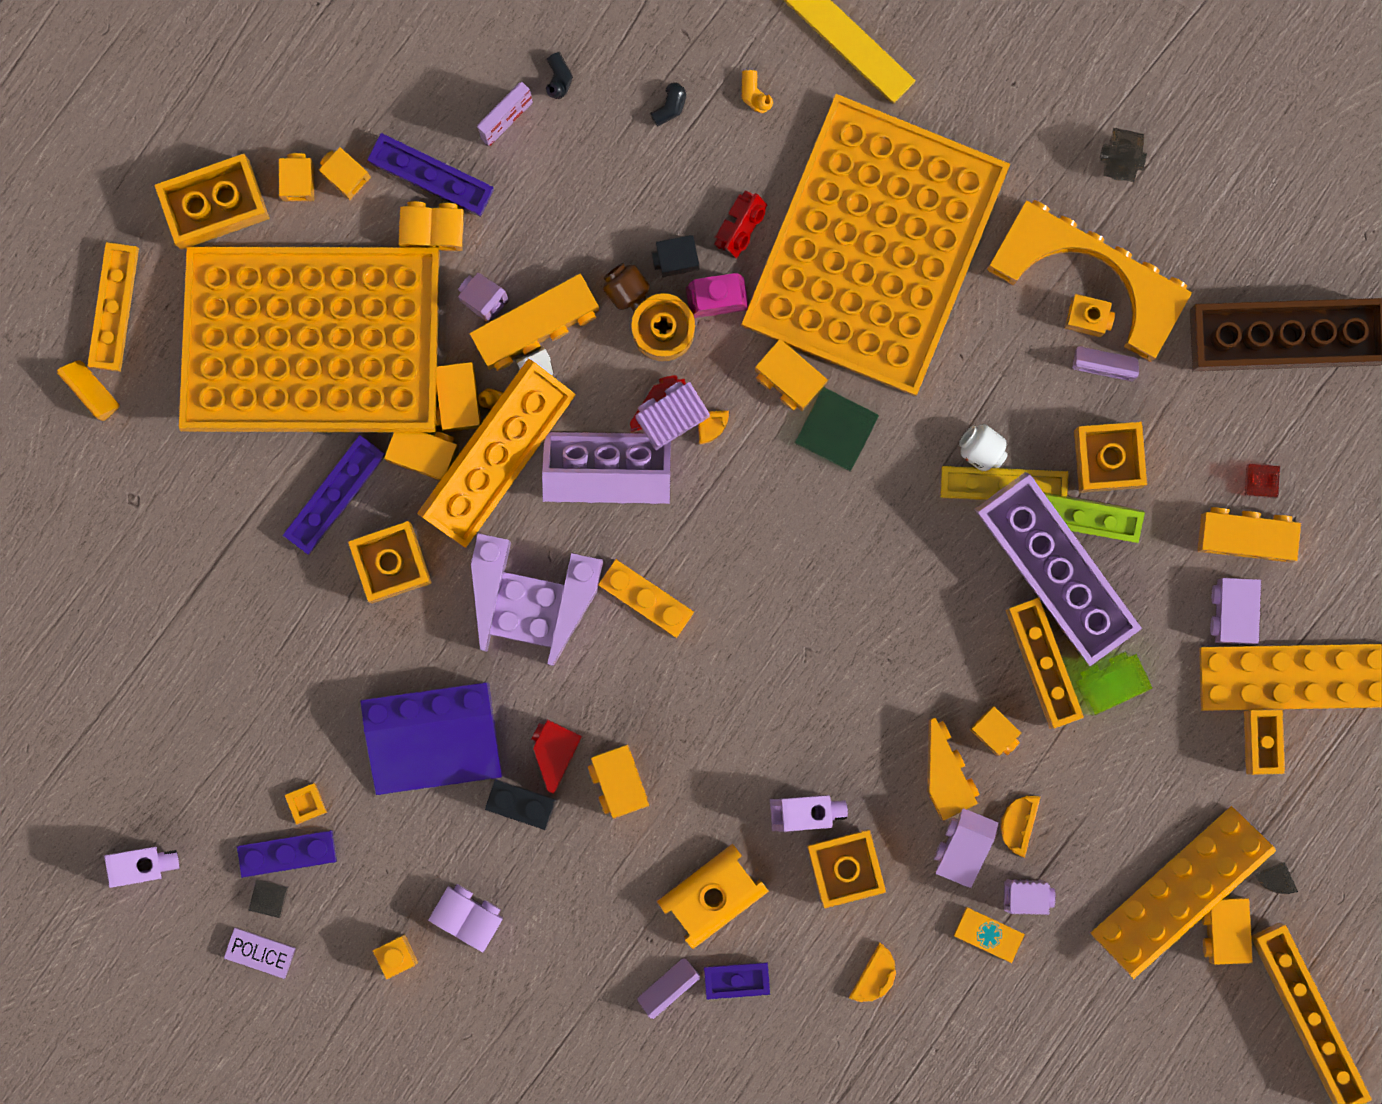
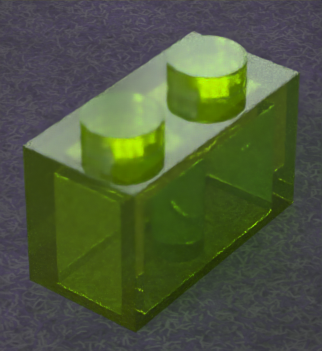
[1075,651,1153,716]

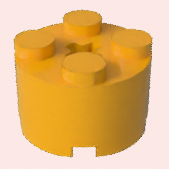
[631,293,695,361]

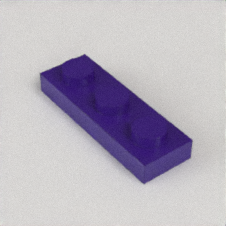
[237,830,337,878]

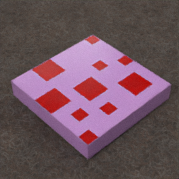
[477,82,533,147]

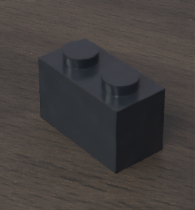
[484,779,557,830]

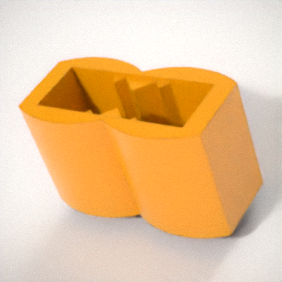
[398,201,464,251]

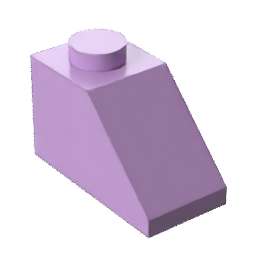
[458,273,509,323]

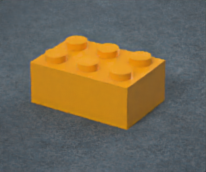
[154,154,270,250]

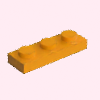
[598,559,694,638]

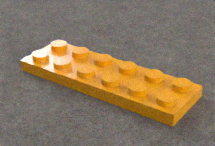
[417,358,576,548]
[1199,644,1382,711]
[1091,806,1276,979]

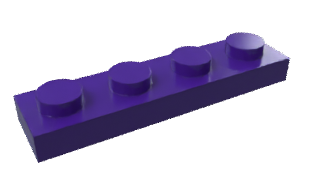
[367,133,494,217]
[283,435,386,555]

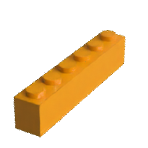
[1251,923,1372,1104]

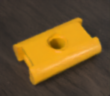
[657,844,769,949]

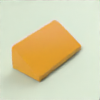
[57,360,120,421]

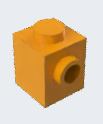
[1064,294,1115,337]

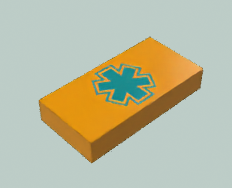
[953,907,1025,963]

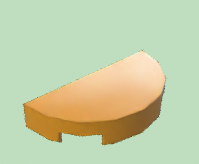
[1000,796,1041,858]
[848,942,896,1002]

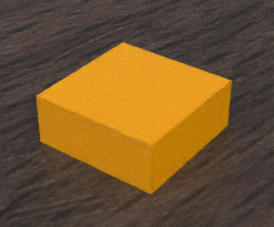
[285,783,327,825]

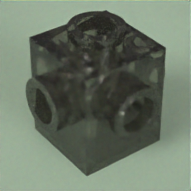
[1099,128,1147,182]

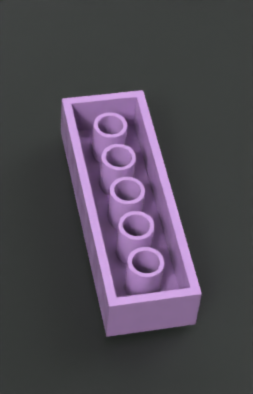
[974,472,1142,666]

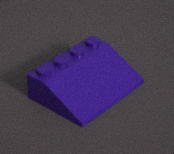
[360,682,502,795]

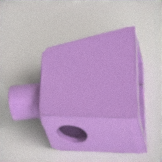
[770,795,848,832]
[105,847,180,888]

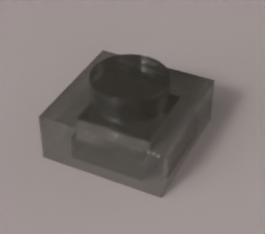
[248,879,289,918]

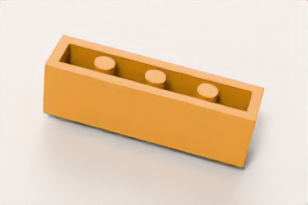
[469,273,600,371]
[1005,598,1084,729]

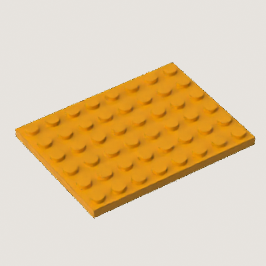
[741,94,1010,397]
[179,247,440,432]

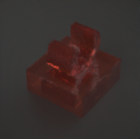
[1245,464,1280,498]

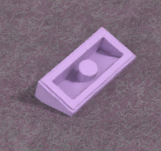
[1072,346,1139,382]
[638,958,700,1019]

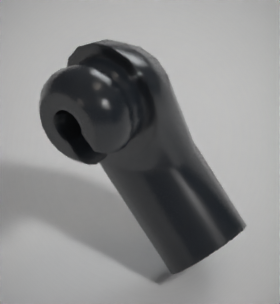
[546,52,573,99]
[650,82,687,127]

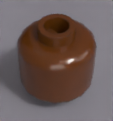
[603,263,650,311]

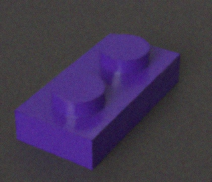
[704,962,770,1000]

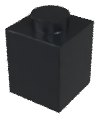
[651,235,699,278]

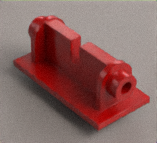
[714,190,768,259]

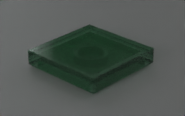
[794,387,879,472]

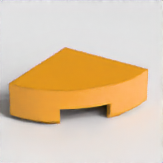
[698,410,729,445]

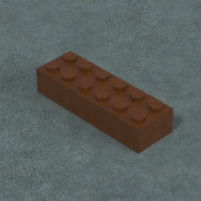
[1190,298,1382,372]

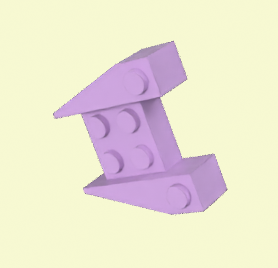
[471,534,603,666]

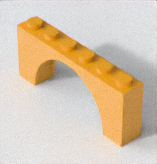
[987,200,1192,362]

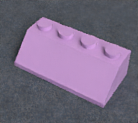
[542,432,671,504]

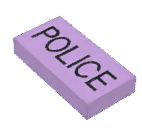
[224,927,296,979]

